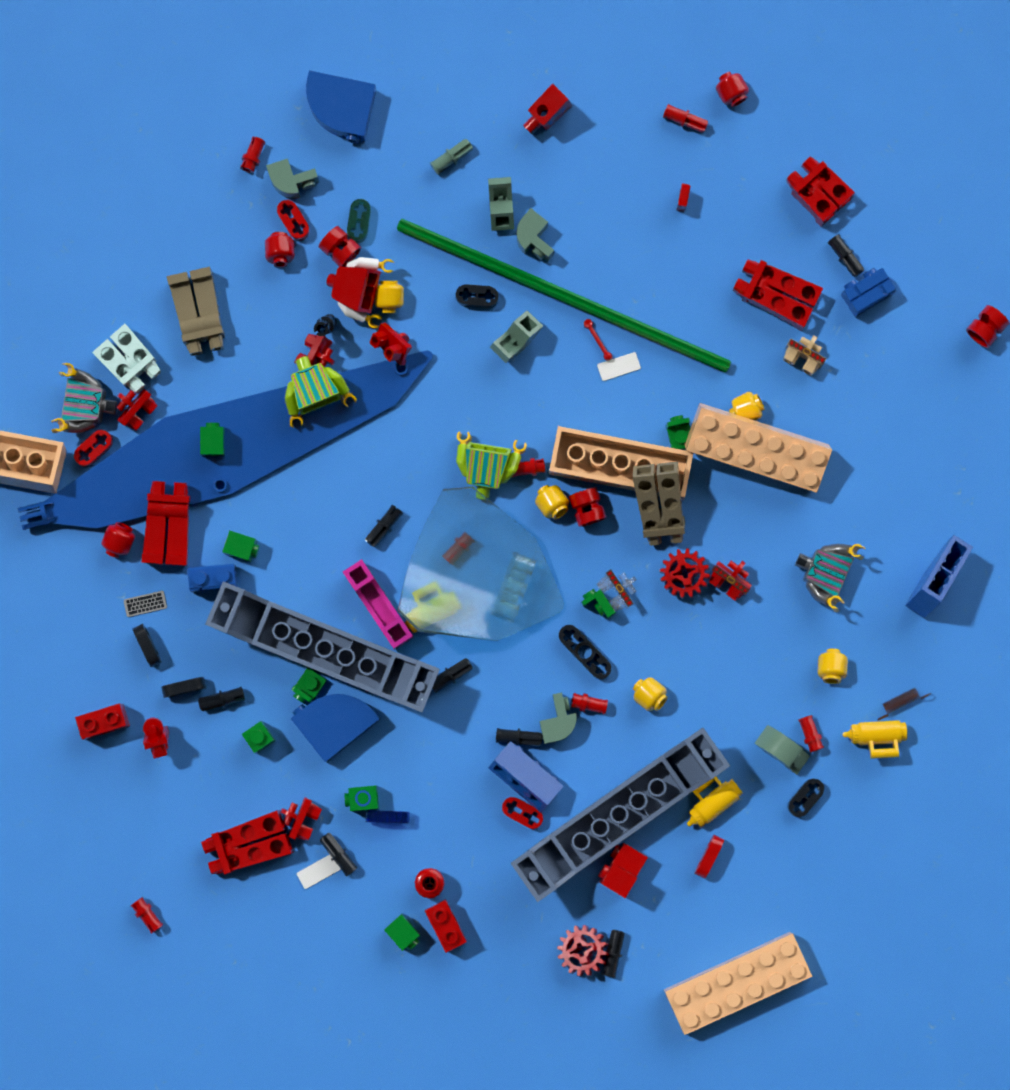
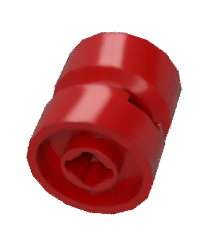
[318,226,362,267]
[966,305,1009,348]
[569,487,607,527]

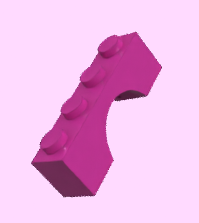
[343,559,414,650]

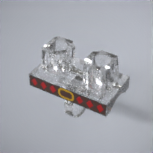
[596,569,637,612]

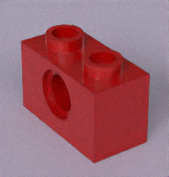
[75,703,130,740]
[425,899,467,953]

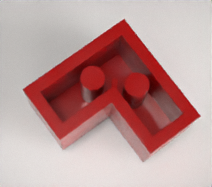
[598,843,648,898]

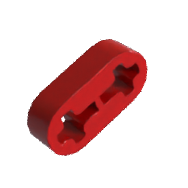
[277,200,310,241]
[74,430,113,467]
[502,797,543,829]
[694,834,724,879]

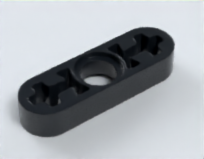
[559,625,611,679]

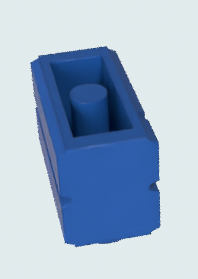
[841,268,896,317]
[188,564,238,593]

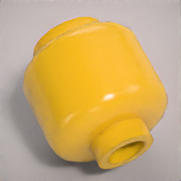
[374,281,404,313]
[729,391,765,421]
[535,485,569,520]
[817,648,848,684]
[633,677,668,711]

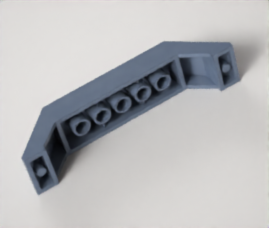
[205,581,440,712]
[511,728,730,902]

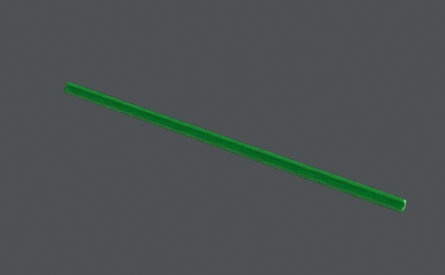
[397,219,731,372]

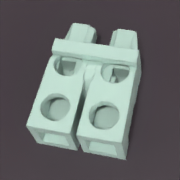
[92,324,161,394]

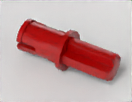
[663,104,708,133]

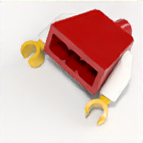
[326,257,394,328]

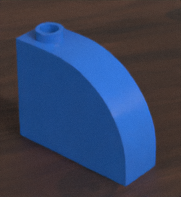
[306,70,376,143]
[905,535,973,618]
[291,694,381,763]

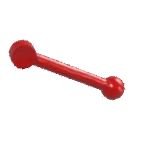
[584,319,612,361]

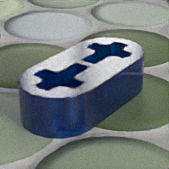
[365,810,410,823]

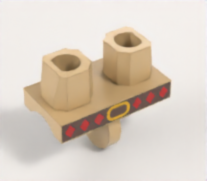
[783,335,826,376]

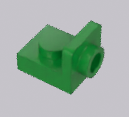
[666,415,690,450]
[581,589,616,619]
[291,667,327,704]

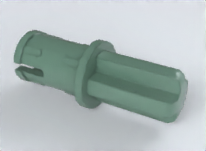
[430,139,473,175]

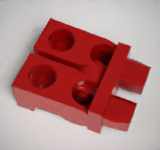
[786,156,855,227]

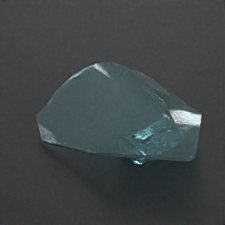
[397,486,564,641]

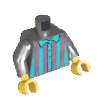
[51,363,117,434]
[795,543,866,613]

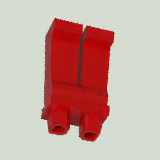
[733,259,823,331]
[141,481,191,565]
[201,810,294,874]

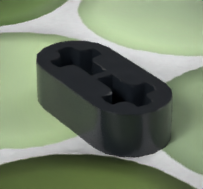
[456,284,498,308]
[132,624,162,667]
[161,677,206,698]
[787,779,824,817]

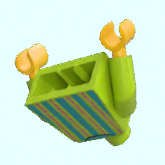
[285,356,357,428]
[456,432,527,498]

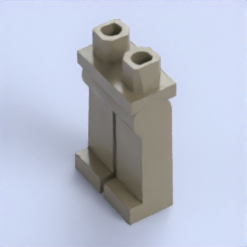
[166,266,225,356]
[632,462,685,546]

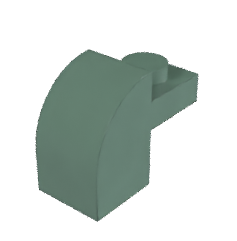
[266,158,319,199]
[488,177,514,231]
[517,208,554,261]
[490,310,543,363]
[539,692,576,744]
[754,725,810,775]

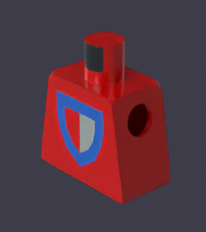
[523,83,572,135]

